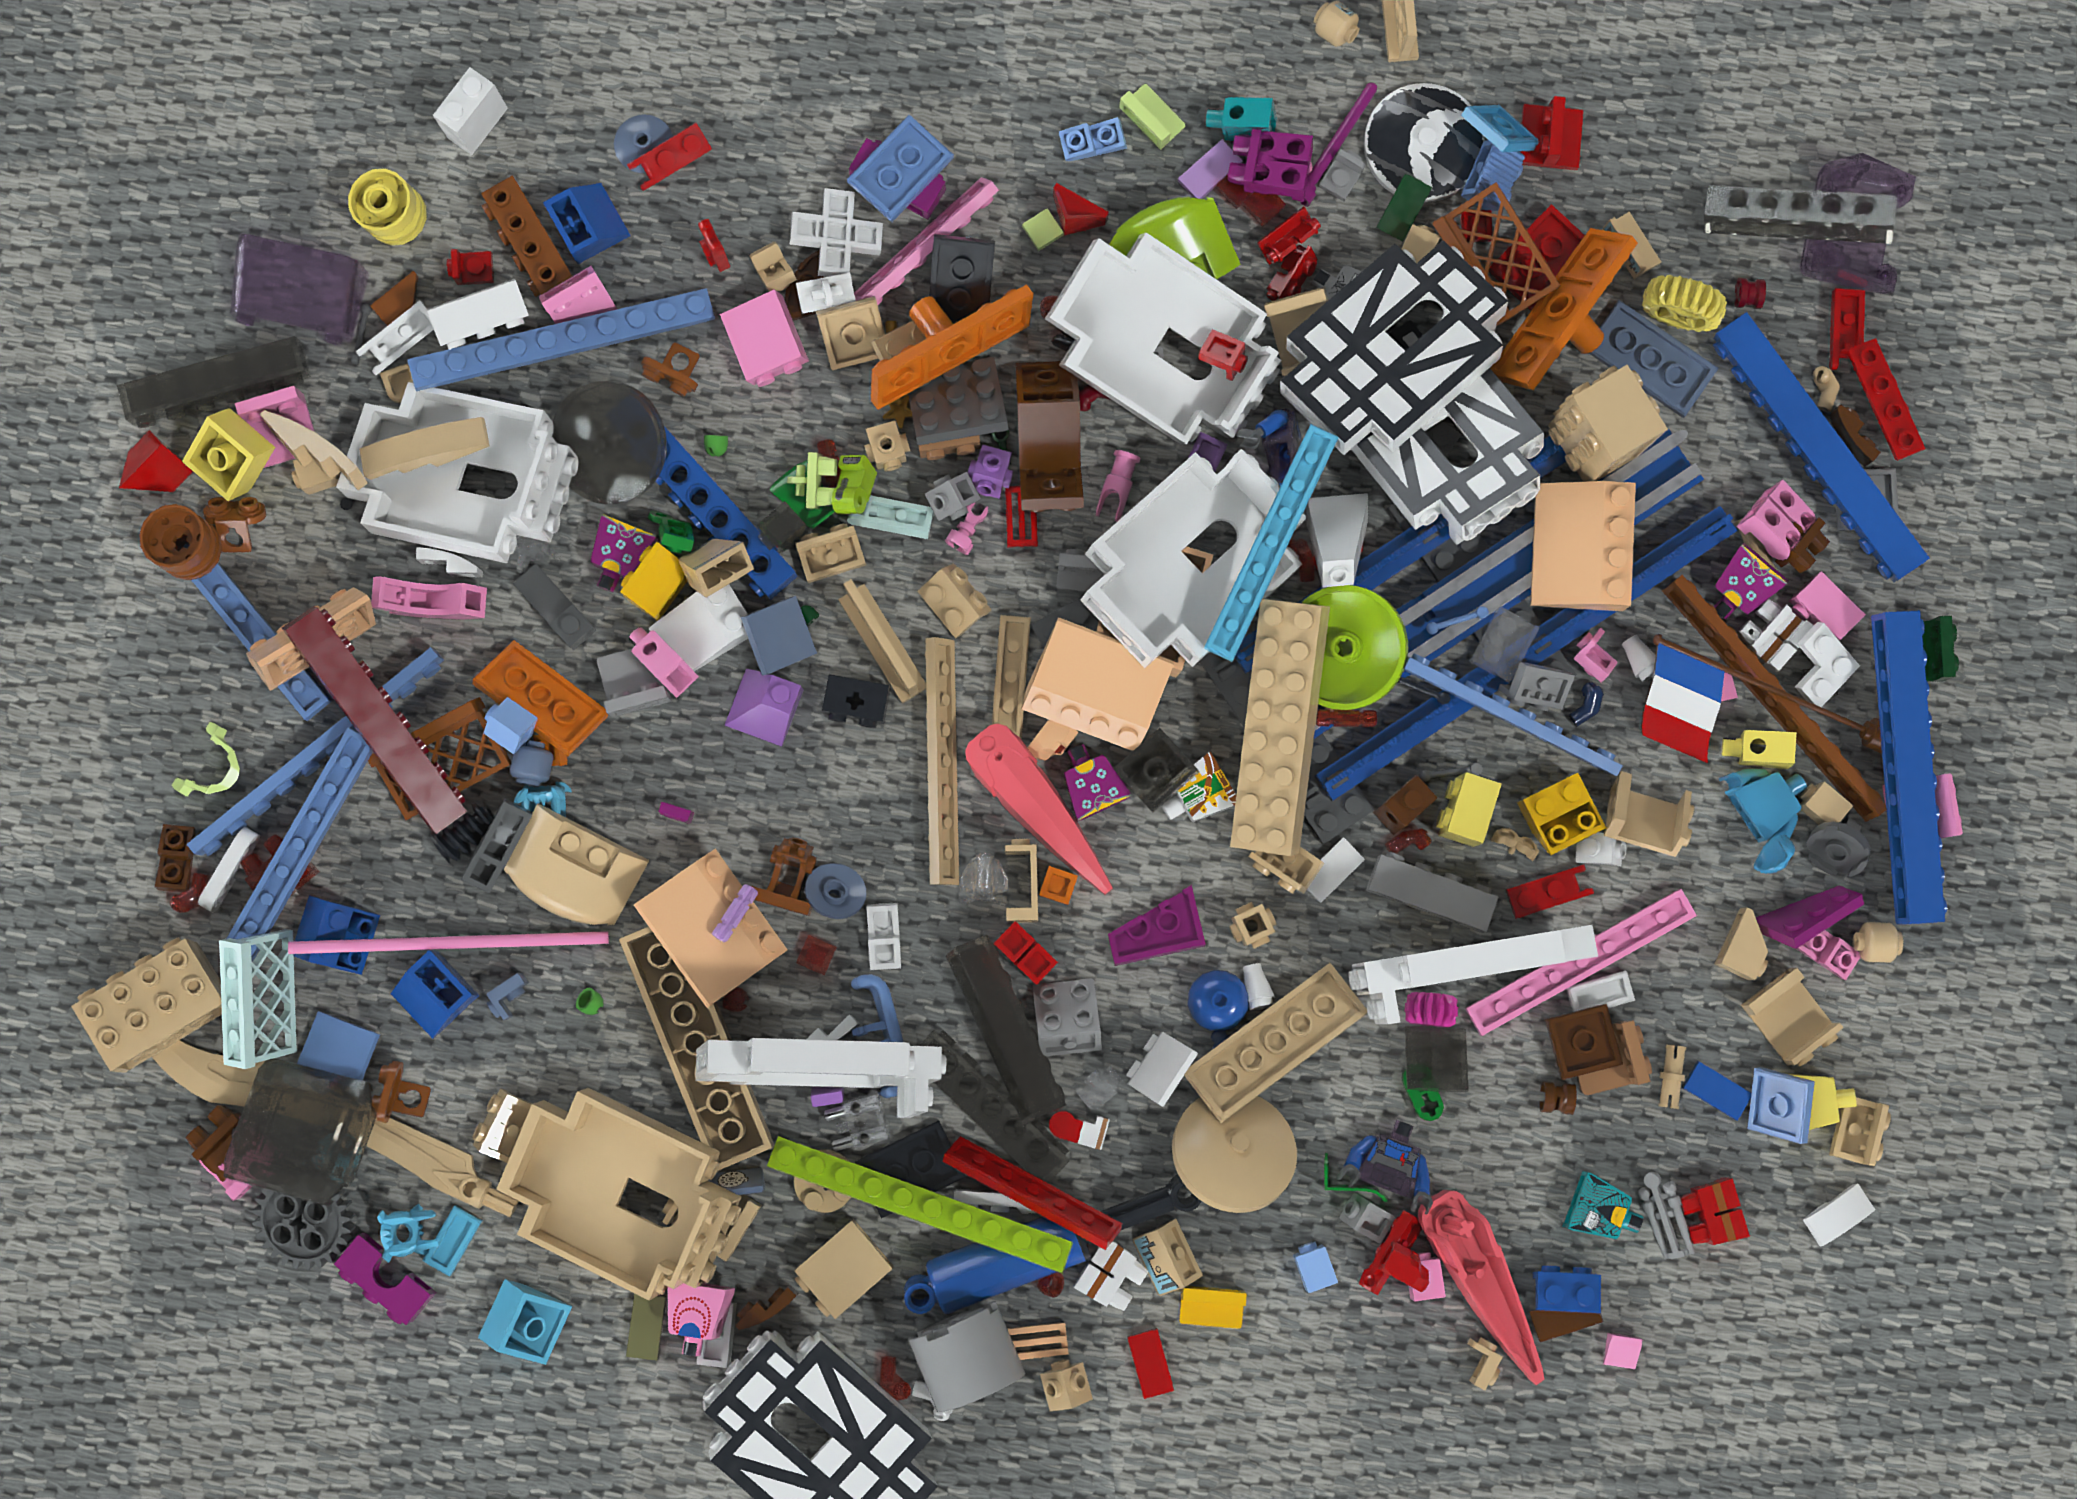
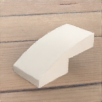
[416,547,483,577]
[866,903,901,970]
[806,1015,860,1040]
[1803,1183,1875,1246]

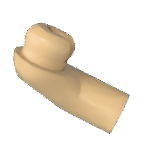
[1813,366,1840,413]

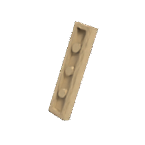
[992,615,1031,739]

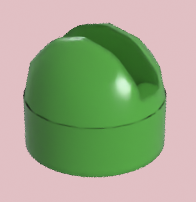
[704,435,728,457]
[576,988,604,1015]

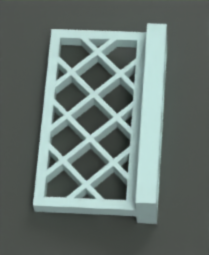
[219,929,297,1069]

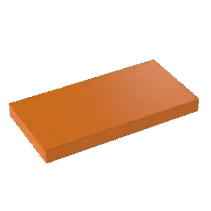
[472,640,608,757]

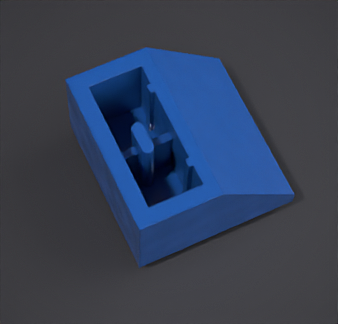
[543,183,631,264]
[294,895,380,975]
[390,950,480,1039]

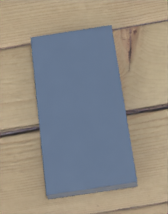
[1589,300,1719,418]

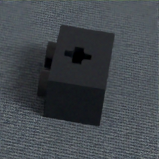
[822,674,891,728]

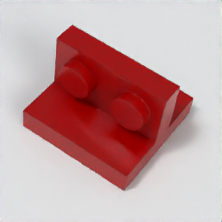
[1519,96,1584,170]

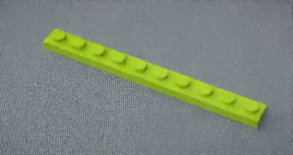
[767,1136,1073,1274]

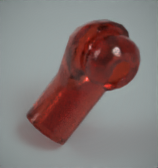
[1288,538,1315,582]
[1384,828,1432,854]
[170,873,209,913]
[880,1356,911,1400]

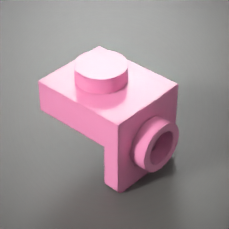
[1573,627,1618,683]

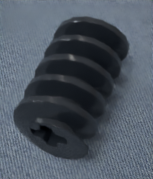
[430,802,495,863]

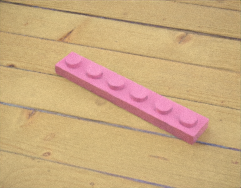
[854,177,999,305]

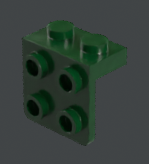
[1922,616,1959,682]

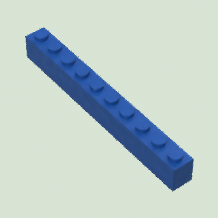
[1713,312,1930,583]
[1871,610,1947,924]

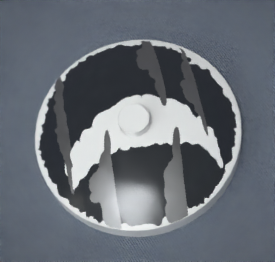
[1364,83,1485,203]

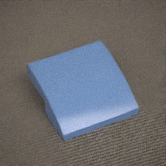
[295,1011,380,1093]

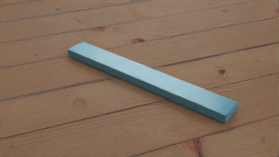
[1204,424,1339,662]

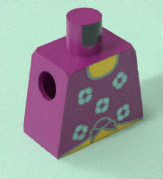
[591,514,660,593]
[1714,543,1789,619]
[1064,744,1131,822]

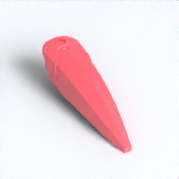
[965,724,1113,895]
[1418,1190,1545,1385]

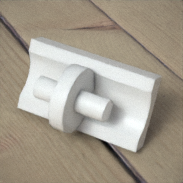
[796,273,856,314]

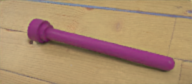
[1291,82,1377,207]

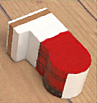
[1049,1110,1110,1150]

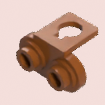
[641,343,700,397]
[203,497,266,552]
[370,1061,431,1123]

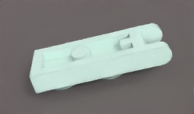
[847,495,934,539]

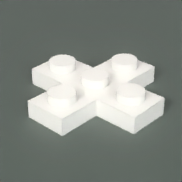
[790,188,883,277]

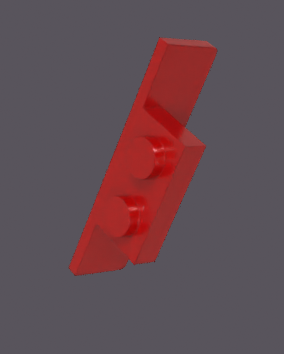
[1847,338,1926,461]

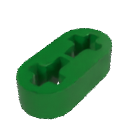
[1402,1064,1444,1121]

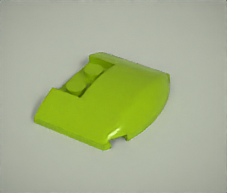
[1109,196,1241,280]

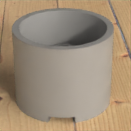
[908,1301,1025,1412]

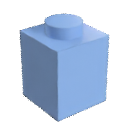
[483,697,538,754]
[1293,1241,1338,1293]

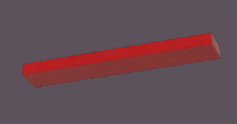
[943,1136,1122,1250]

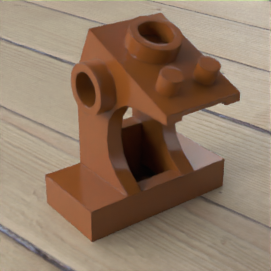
[752,837,817,916]

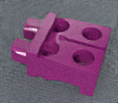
[1228,129,1313,202]

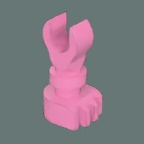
[945,502,988,555]

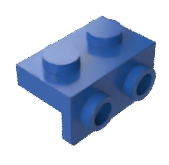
[1533,1266,1601,1313]

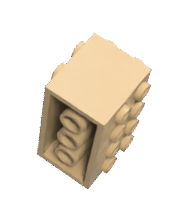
[1548,365,1668,482]
[71,937,222,1073]

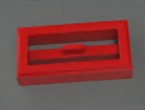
[1005,486,1038,548]

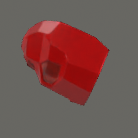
[1378,1240,1430,1292]

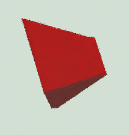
[1053,183,1109,236]
[119,430,193,493]

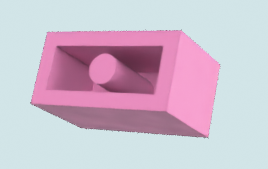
[1789,571,1866,641]

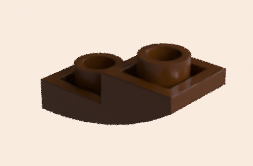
[1829,404,1881,467]
[154,824,196,893]
[735,1285,799,1330]
[1529,1310,1604,1342]

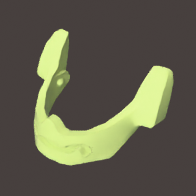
[172,722,240,797]

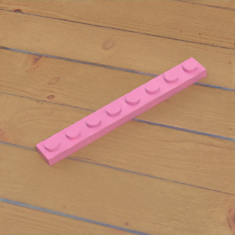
[1465,889,1697,1036]

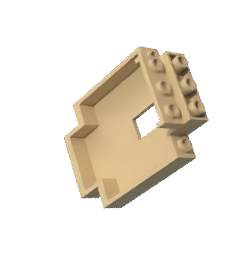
[496,1088,741,1301]

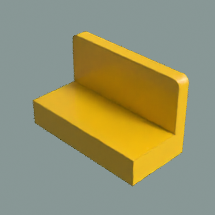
[1179,1286,1247,1329]

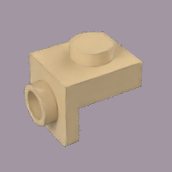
[750,242,797,292]
[1467,1337,1503,1390]

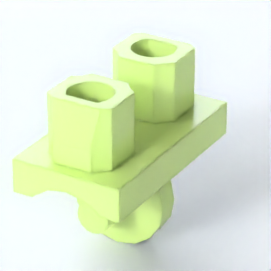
[787,452,837,510]

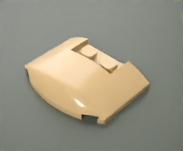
[504,803,649,925]

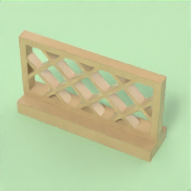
[1382,0,1419,62]
[838,579,926,704]

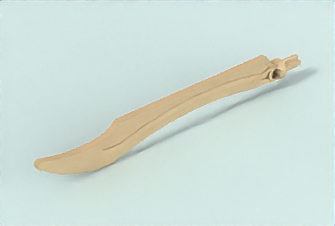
[152,1040,519,1218]

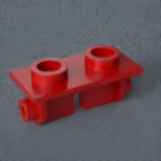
[1257,206,1321,265]
[1266,245,1318,301]

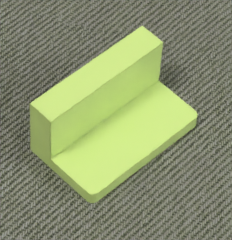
[1119,84,1185,150]

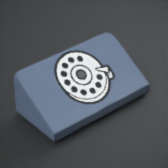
[708,1168,765,1195]

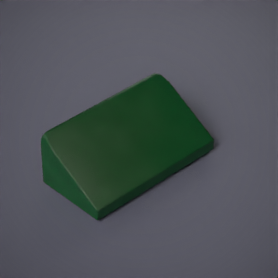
[1376,173,1432,242]

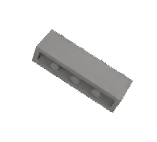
[1366,852,1499,933]

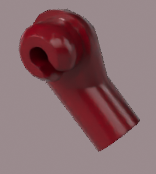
[1079,385,1111,412]

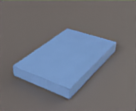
[847,115,954,222]

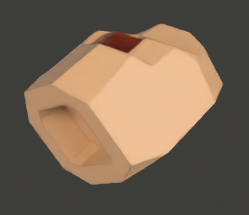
[1028,720,1078,761]

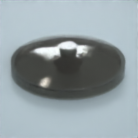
[552,381,667,504]

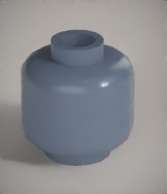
[510,740,553,787]

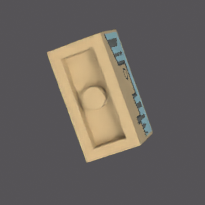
[1602,212,1661,279]
[1133,1219,1203,1296]

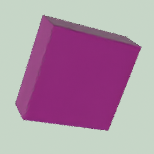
[658,802,694,824]

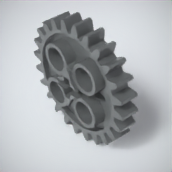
[252,1168,356,1270]

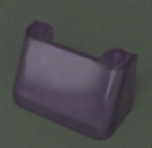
[1800,153,1916,294]
[230,234,369,346]

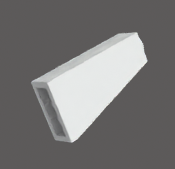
[1306,493,1368,587]

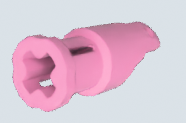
[1096,450,1141,522]

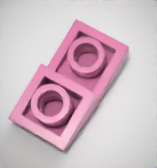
[1797,930,1860,980]

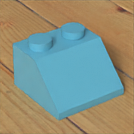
[478,1279,572,1365]

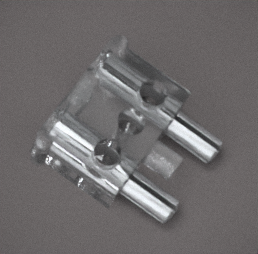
[824,1089,894,1151]

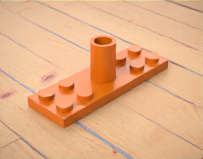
[1490,228,1638,390]
[871,284,1033,410]

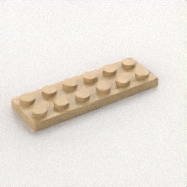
[1184,963,1367,1123]

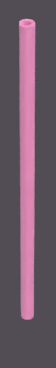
[288,931,609,954]

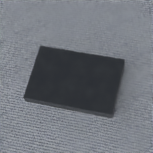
[929,234,995,324]
[855,1120,966,1218]

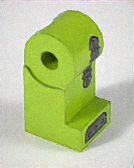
[832,455,877,514]

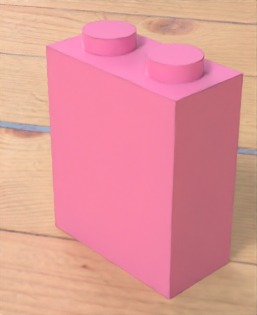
[720,289,809,387]

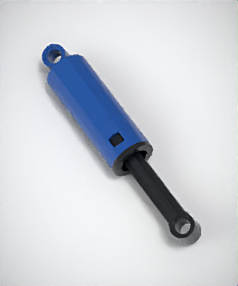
[904,1174,1201,1314]

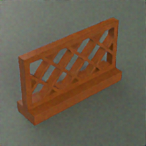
[1432,182,1561,326]
[368,697,512,820]

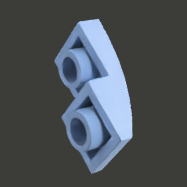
[1059,117,1127,161]

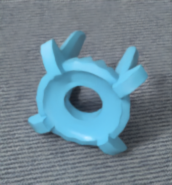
[514,782,572,817]
[377,1204,440,1263]

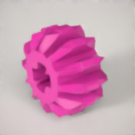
[1404,992,1458,1027]

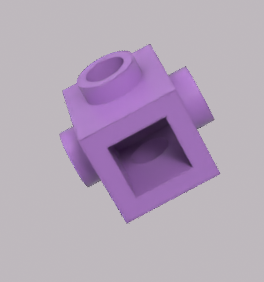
[968,445,1013,499]

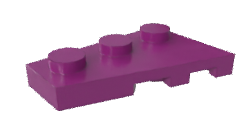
[1108,885,1206,966]
[1756,885,1864,949]

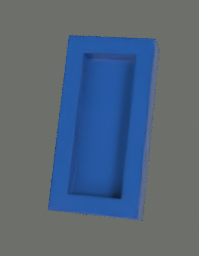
[1682,1061,1751,1121]

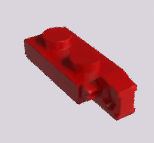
[1359,1210,1422,1295]

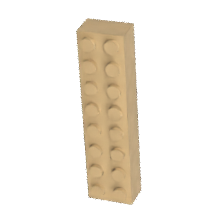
[1230,599,1330,856]
[619,926,775,1171]

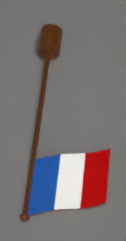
[1641,634,1882,763]

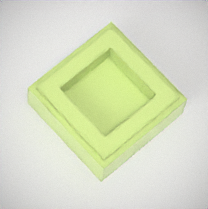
[1022,208,1064,251]

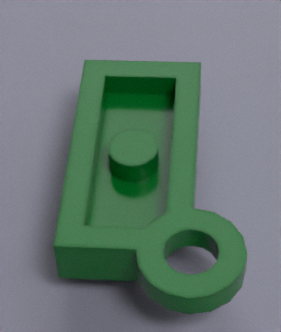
[648,510,694,553]

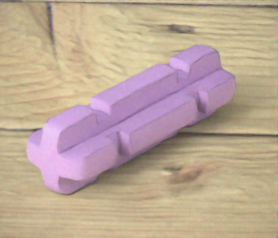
[712,884,758,942]

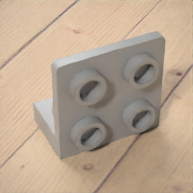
[597,649,672,718]
[1032,978,1102,1057]

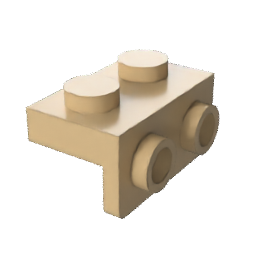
[795,524,866,583]
[917,564,991,638]
[1248,847,1325,894]
[1829,1097,1891,1166]

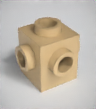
[864,421,910,472]
[1229,902,1277,949]
[1040,1359,1093,1411]

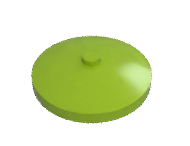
[1302,585,1408,710]

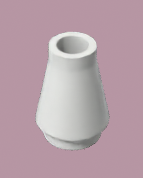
[1622,635,1656,682]
[1243,963,1275,1011]

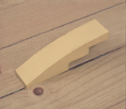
[260,410,368,490]
[359,417,490,480]

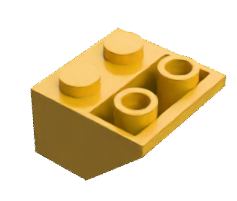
[620,542,688,621]
[1517,773,1606,856]

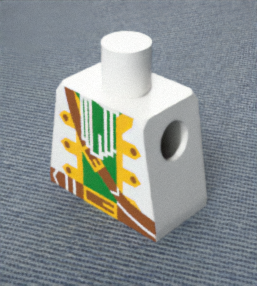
[1161,752,1236,822]

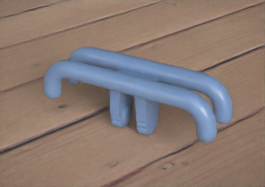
[851,974,904,1098]

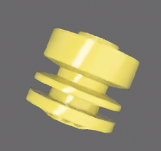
[348,169,427,245]

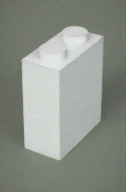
[433,67,508,155]

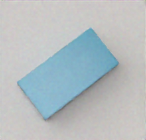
[422,1205,483,1276]

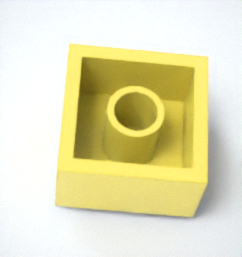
[182,408,276,501]
[1436,772,1502,847]

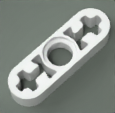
[198,827,260,913]

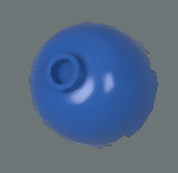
[1187,970,1249,1031]

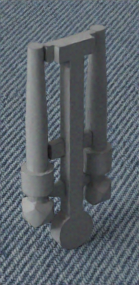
[1638,1172,1695,1260]

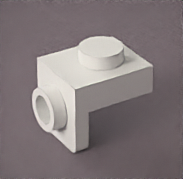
[1576,832,1626,866]

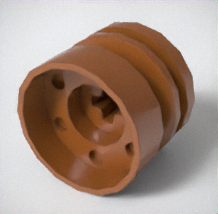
[139,504,222,580]

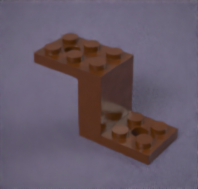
[1015,361,1084,512]

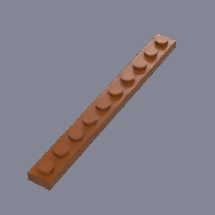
[1662,575,1887,822]

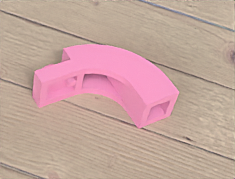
[371,576,487,620]

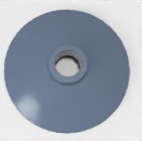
[614,115,673,173]
[805,863,866,919]

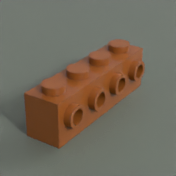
[481,175,573,297]

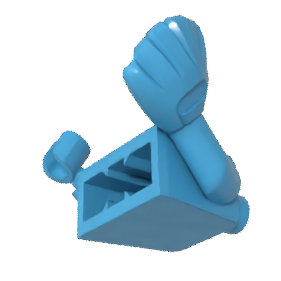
[1719,769,1807,874]

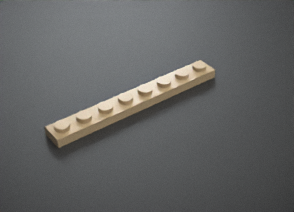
[925,637,959,885]

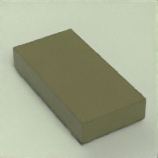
[626,1293,667,1361]

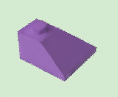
[725,668,804,747]

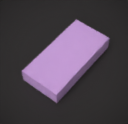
[1178,139,1242,199]

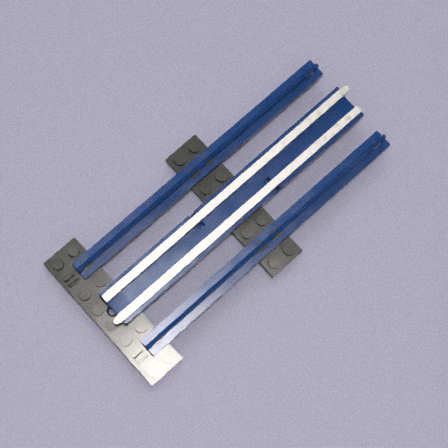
[1199,388,1738,844]

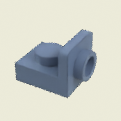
[486,973,529,1020]

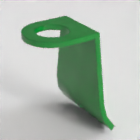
[770,460,835,529]
[1324,1153,1388,1202]

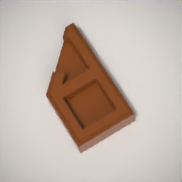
[370,271,418,326]

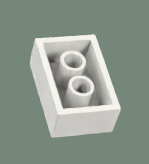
[427,279,529,349]

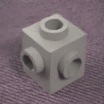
[925,472,981,521]

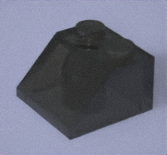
[1113,728,1200,813]

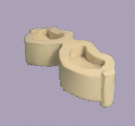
[1490,828,1539,861]

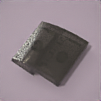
[1404,1026,1469,1092]

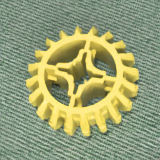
[1642,275,1727,332]

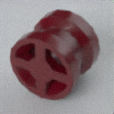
[1734,277,1766,309]

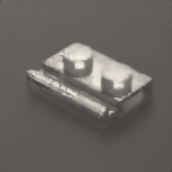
[1469,606,1540,683]

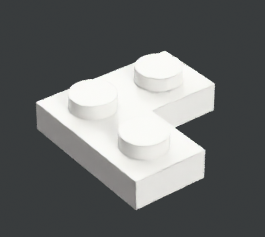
[1795,622,1860,707]

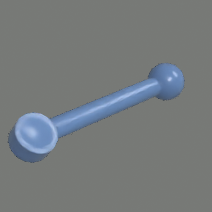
[1426,606,1489,634]

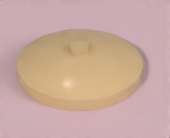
[1172,1096,1297,1213]

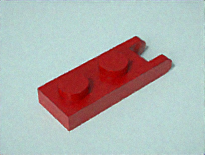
[627,122,712,191]
[698,219,730,272]
[1829,288,1865,371]
[1506,864,1594,919]

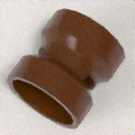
[1539,1081,1577,1115]

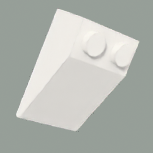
[649,584,748,671]
[1126,1032,1198,1107]

